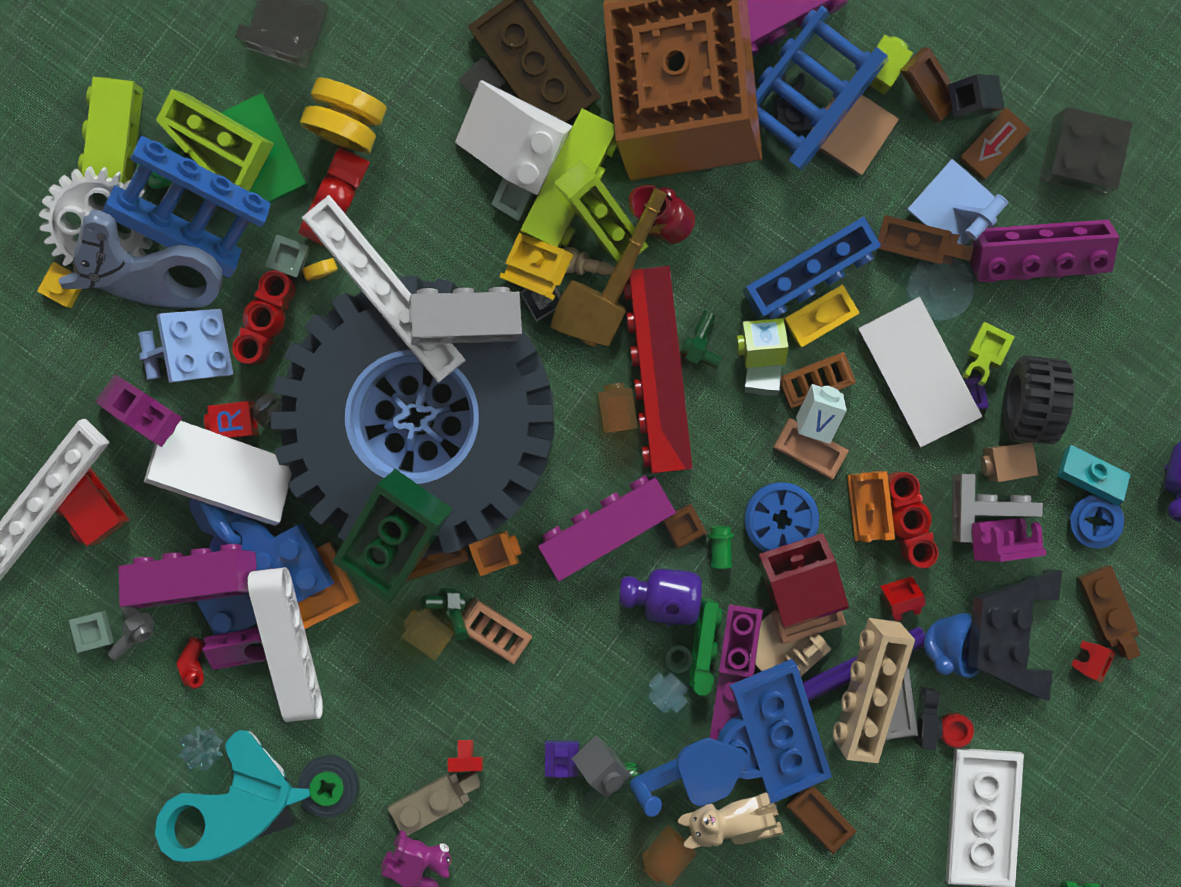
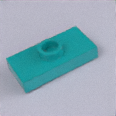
[1057,445,1131,506]

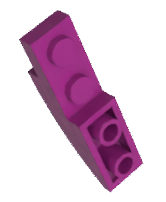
[95,374,182,447]
[710,604,763,739]

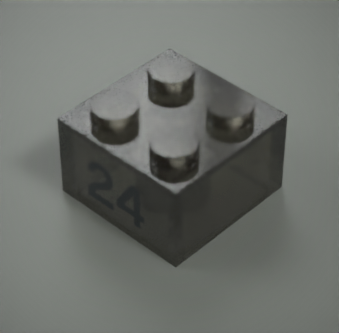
[1039,107,1133,196]

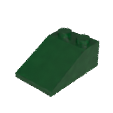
[332,468,453,603]

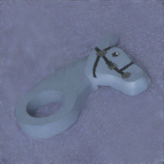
[59,210,223,309]

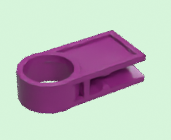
[203,628,267,670]

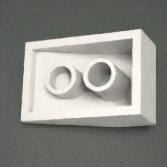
[455,80,573,195]

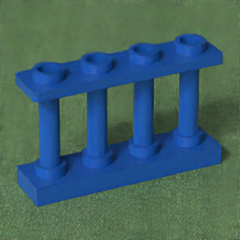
[756,6,889,171]
[102,136,271,278]

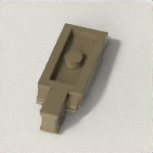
[388,771,481,836]

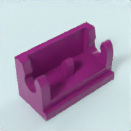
[972,518,1046,562]

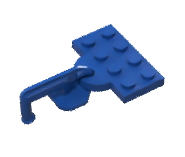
[189,498,335,635]
[630,659,832,817]

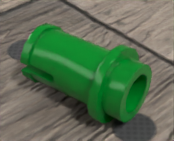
[708,526,735,569]

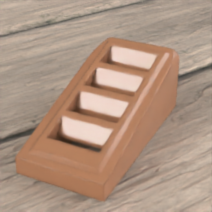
[462,597,533,664]

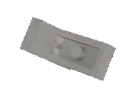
[952,474,1043,542]

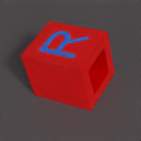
[204,401,260,439]

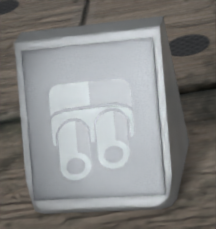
[520,286,561,322]

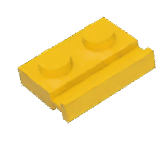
[499,233,573,300]

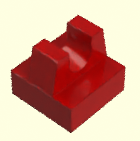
[880,576,926,621]
[1071,641,1116,683]
[448,740,484,772]

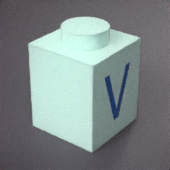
[796,384,846,444]

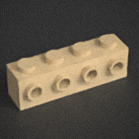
[833,618,915,763]

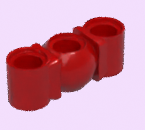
[297,146,370,248]
[232,270,296,366]
[888,472,939,568]

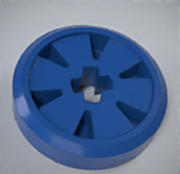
[744,482,819,552]

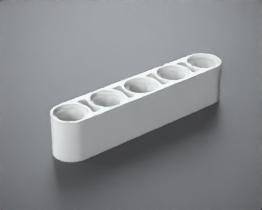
[248,567,323,722]

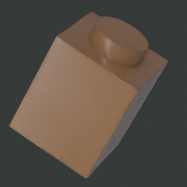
[981,441,1038,482]

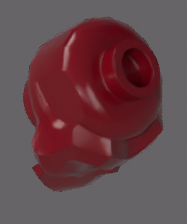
[629,185,696,245]

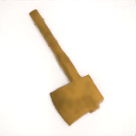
[550,189,667,347]

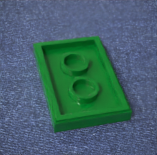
[221,93,308,204]

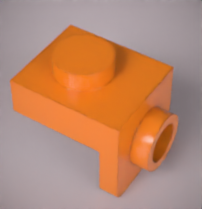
[469,530,522,576]

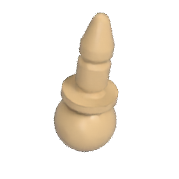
[562,247,615,275]

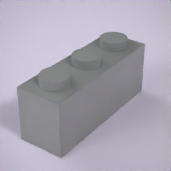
[409,287,522,345]

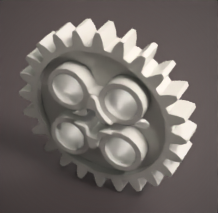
[39,166,153,266]

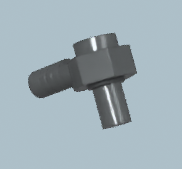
[107,607,155,660]

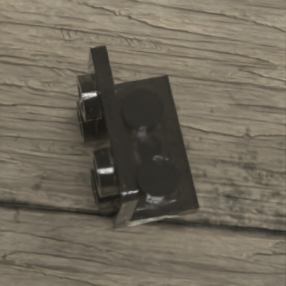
[235,0,328,69]

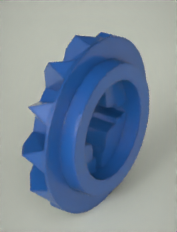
[1068,495,1124,548]

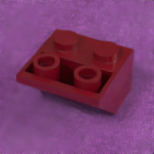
[759,533,849,630]

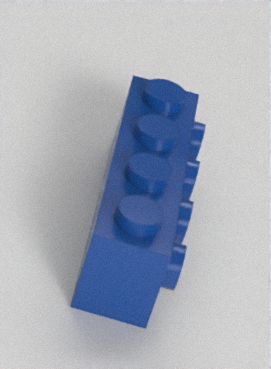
[742,217,881,320]

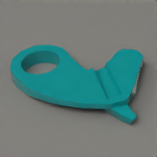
[155,730,311,862]

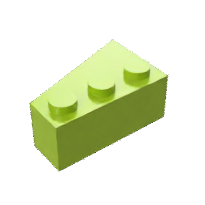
[156,89,274,192]

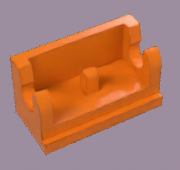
[847,471,895,542]

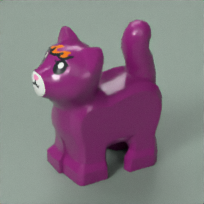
[381,830,452,887]

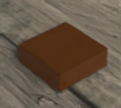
[663,503,707,549]

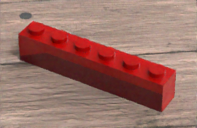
[623,266,693,473]

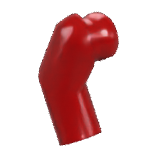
[177,636,205,689]

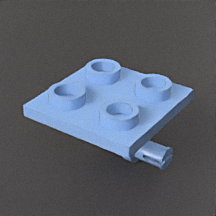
[907,159,1009,245]
[138,309,233,383]

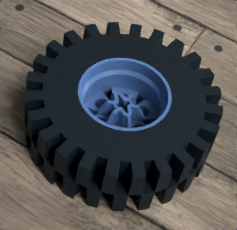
[271,276,554,558]

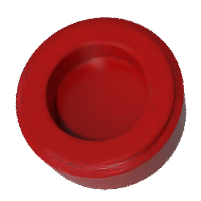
[941,712,974,748]

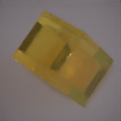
[402,609,454,661]

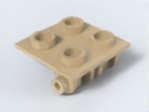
[756,609,831,676]

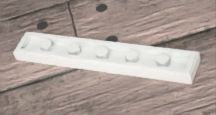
[301,195,466,383]
[0,419,110,581]

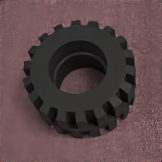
[1003,355,1074,445]

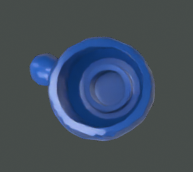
[923,613,980,678]

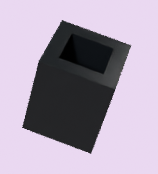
[948,74,1005,118]

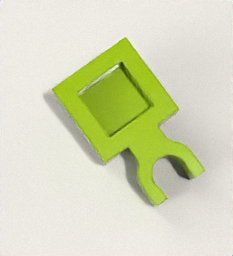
[962,322,1015,386]

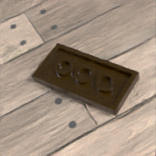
[468,0,601,123]

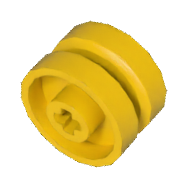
[300,77,387,153]

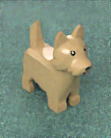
[678,793,784,849]

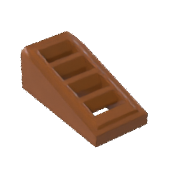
[780,352,856,408]

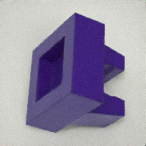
[545,741,579,777]

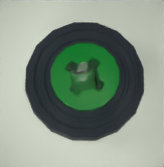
[298,755,359,817]

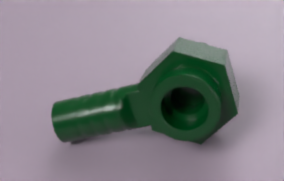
[680,310,722,369]
[421,588,468,641]

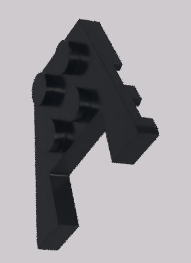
[968,569,1062,701]

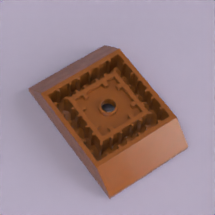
[603,0,762,181]

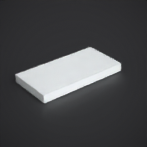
[859,297,982,447]
[144,421,291,526]
[945,748,1024,887]

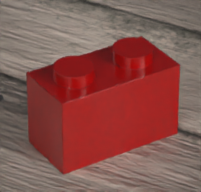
[55,467,130,546]

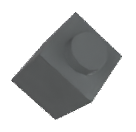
[572,736,632,798]

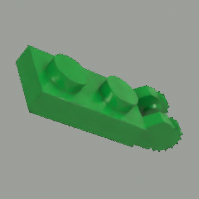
[688,598,722,697]

